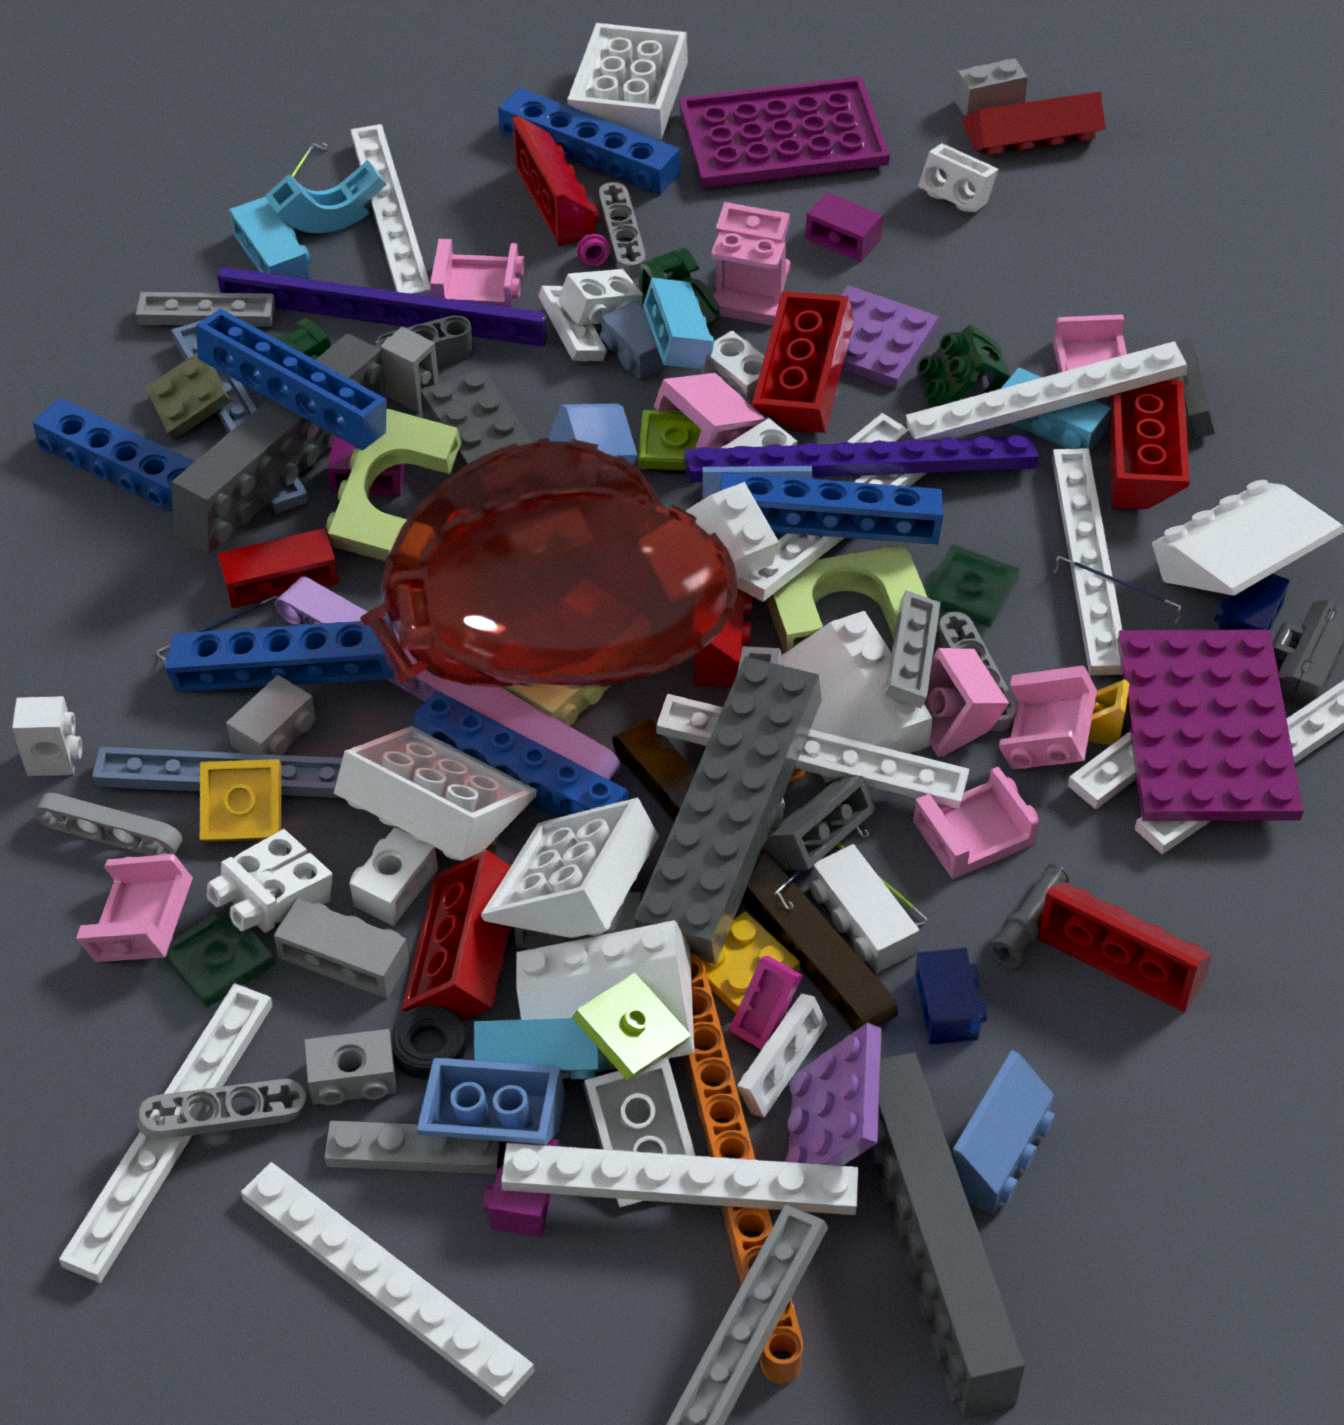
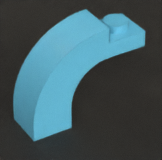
[265,160,387,233]

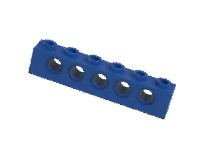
[498,87,680,195]
[196,308,387,451]
[32,397,195,512]
[720,472,944,545]
[165,619,400,692]
[413,690,628,818]

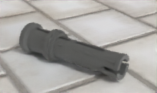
[988,863,1070,968]

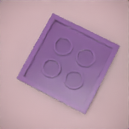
[841,285,939,389]
[785,1023,881,1166]

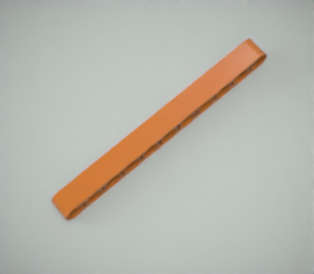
[684,953,803,1384]

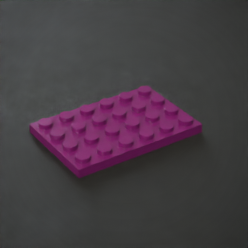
[679,76,890,188]
[1117,630,1304,821]

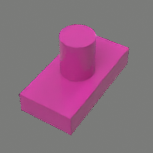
[728,955,803,1050]

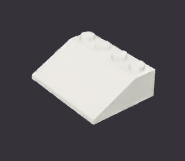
[567,23,688,140]
[1152,480,1344,595]
[782,611,932,783]
[334,726,537,861]
[481,798,659,938]
[516,920,694,1079]

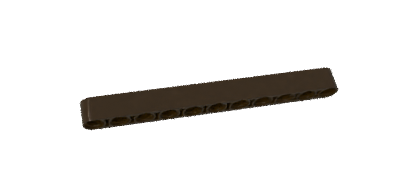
[612,718,899,1032]

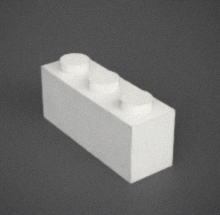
[809,844,920,974]

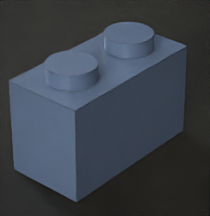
[600,301,668,380]

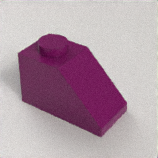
[483,1139,559,1238]

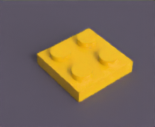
[200,759,281,842]
[703,911,800,1014]

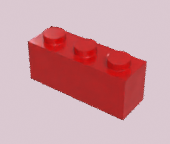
[218,528,339,609]

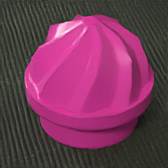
[577,234,610,267]

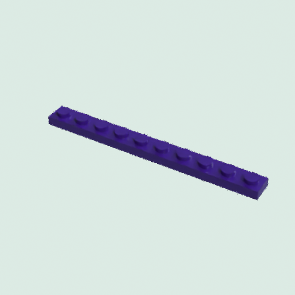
[217,267,547,347]
[683,435,1039,483]

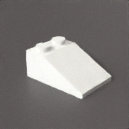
[639,482,779,604]
[583,1057,695,1208]

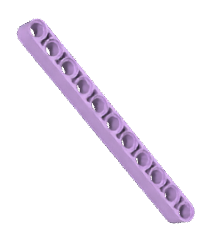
[275,577,621,780]

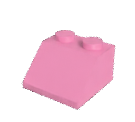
[924,648,1009,757]

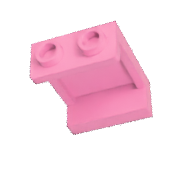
[716,202,790,285]
[712,231,785,326]
[430,239,524,308]
[1053,315,1127,398]
[654,373,766,449]
[999,665,1097,770]
[913,767,1039,879]
[76,854,193,962]

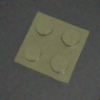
[146,353,232,440]

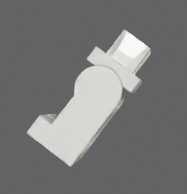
[207,829,333,933]

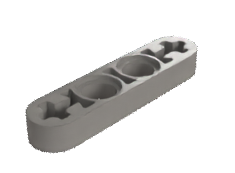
[599,182,646,277]
[938,612,1017,732]
[34,792,182,856]
[137,1079,305,1140]

